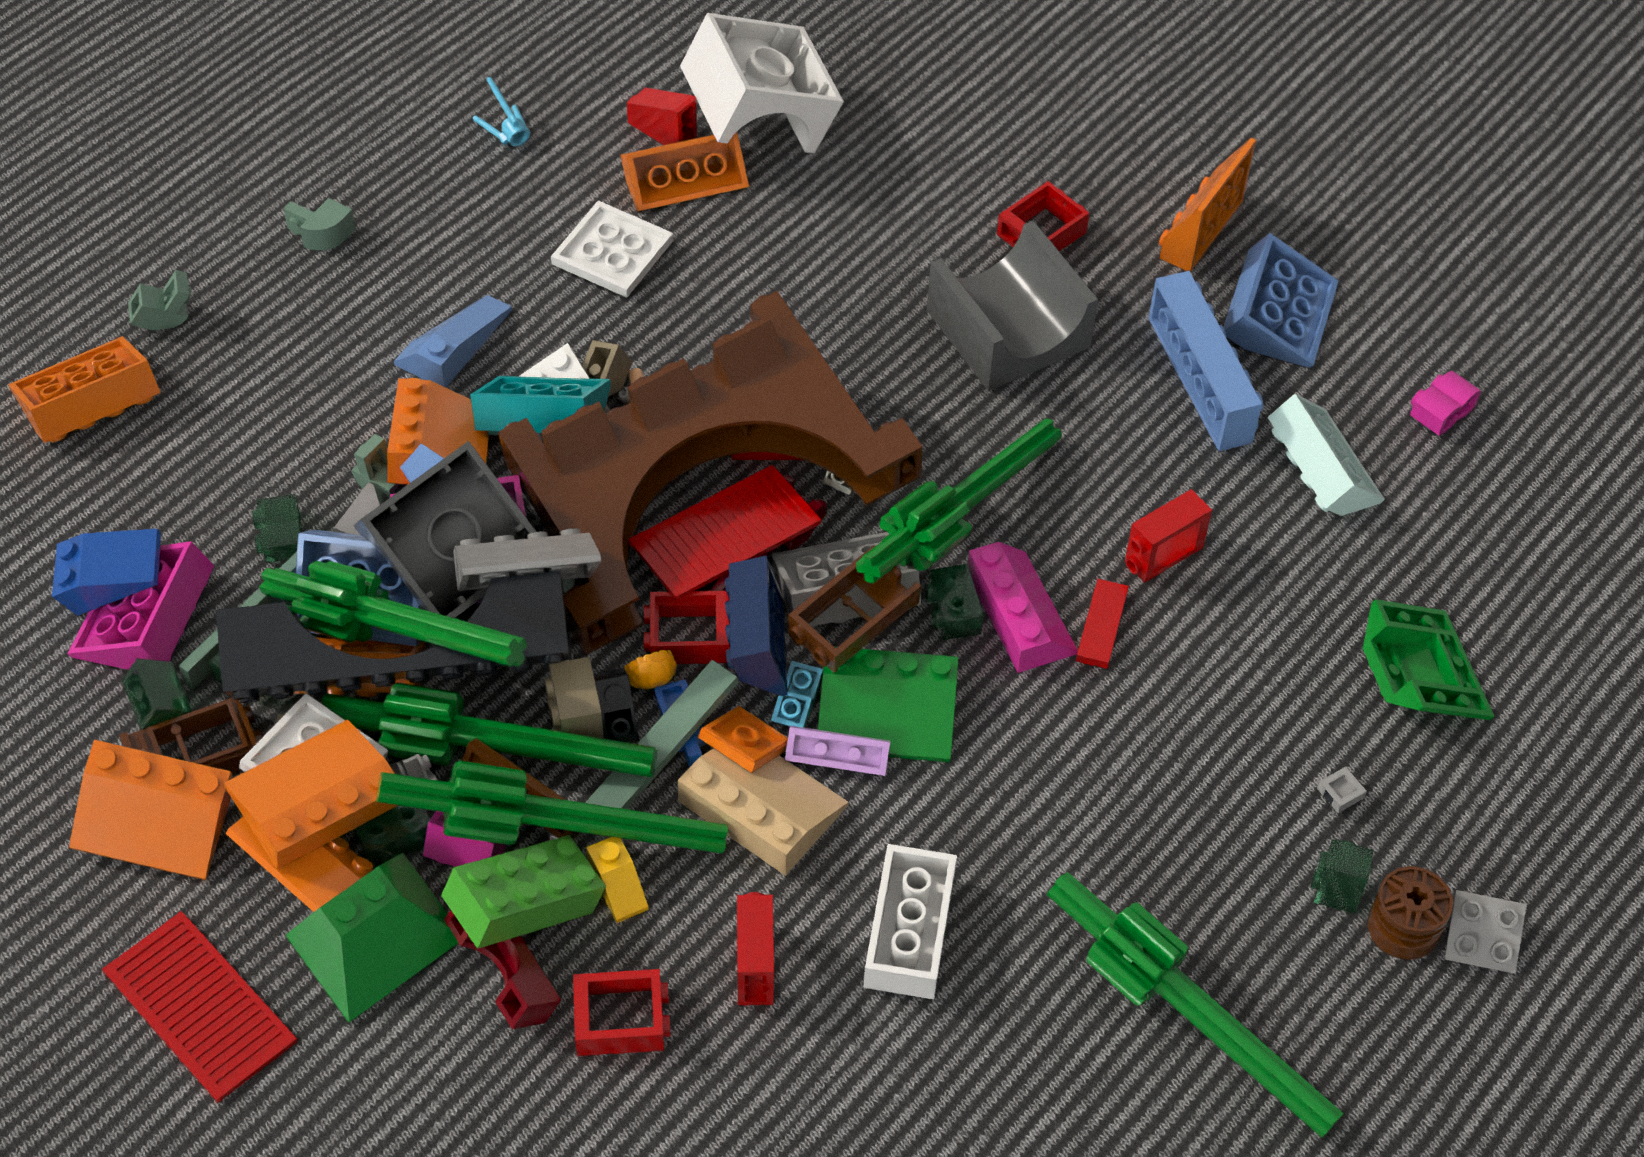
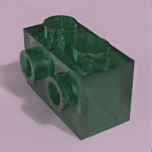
[924,564,984,640]
[121,658,192,730]
[353,805,430,869]
[1310,839,1374,913]

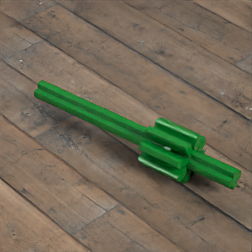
[856,419,1062,583]
[259,561,527,667]
[322,682,658,777]
[376,761,728,853]
[1047,871,1344,1138]

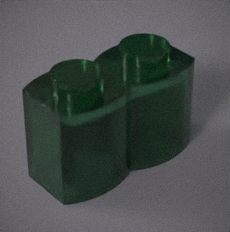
[252,494,302,563]

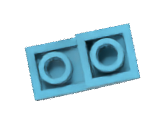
[771,661,823,728]

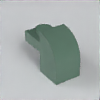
[283,198,356,251]
[128,270,191,330]
[351,434,408,504]

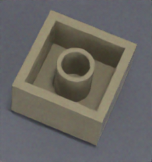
[545,657,604,739]

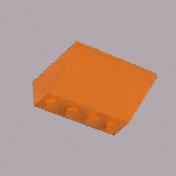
[1159,138,1256,272]
[8,336,161,443]
[387,378,489,484]
[224,720,398,870]
[69,740,234,880]

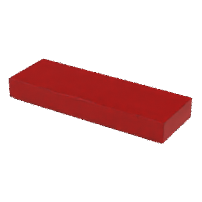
[1076,578,1129,669]

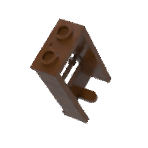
[788,545,921,674]
[119,697,262,774]

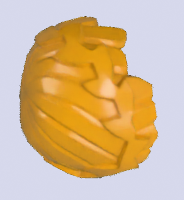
[624,650,677,690]

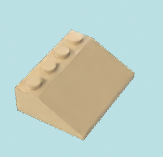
[678,748,849,876]

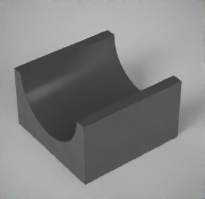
[927,221,1098,391]
[354,441,536,618]

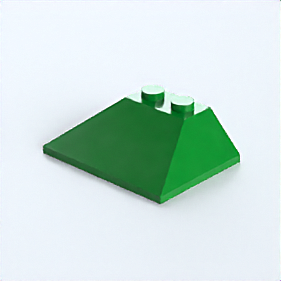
[1363,599,1495,720]
[285,853,458,1023]

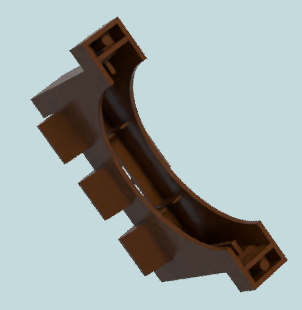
[498,291,923,655]

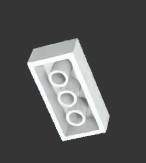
[863,844,957,999]

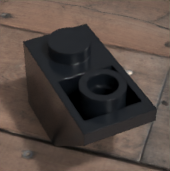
[593,668,639,742]

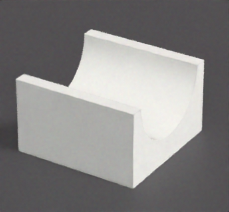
[680,13,844,153]

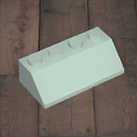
[1268,394,1385,516]

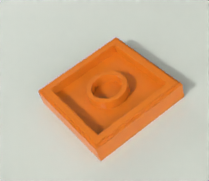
[698,706,788,773]

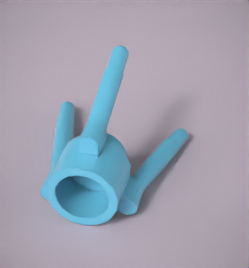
[473,77,531,146]

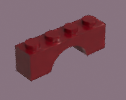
[444,909,561,1029]

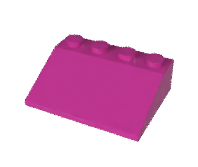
[67,541,214,672]

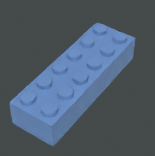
[1148,271,1263,452]

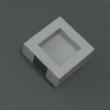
[1317,767,1367,813]

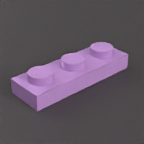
[785,725,890,776]

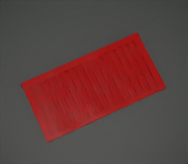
[628,465,821,600]
[102,911,298,1104]

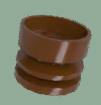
[1367,866,1453,960]

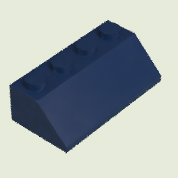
[725,556,788,696]

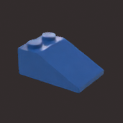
[52,529,161,616]

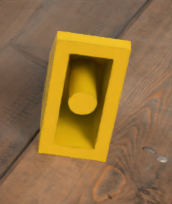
[586,837,649,923]

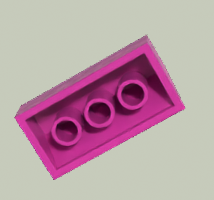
[966,542,1078,673]

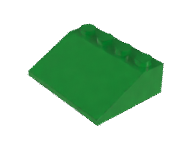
[818,647,958,762]

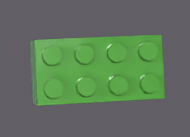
[441,835,606,949]

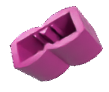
[1410,371,1481,436]

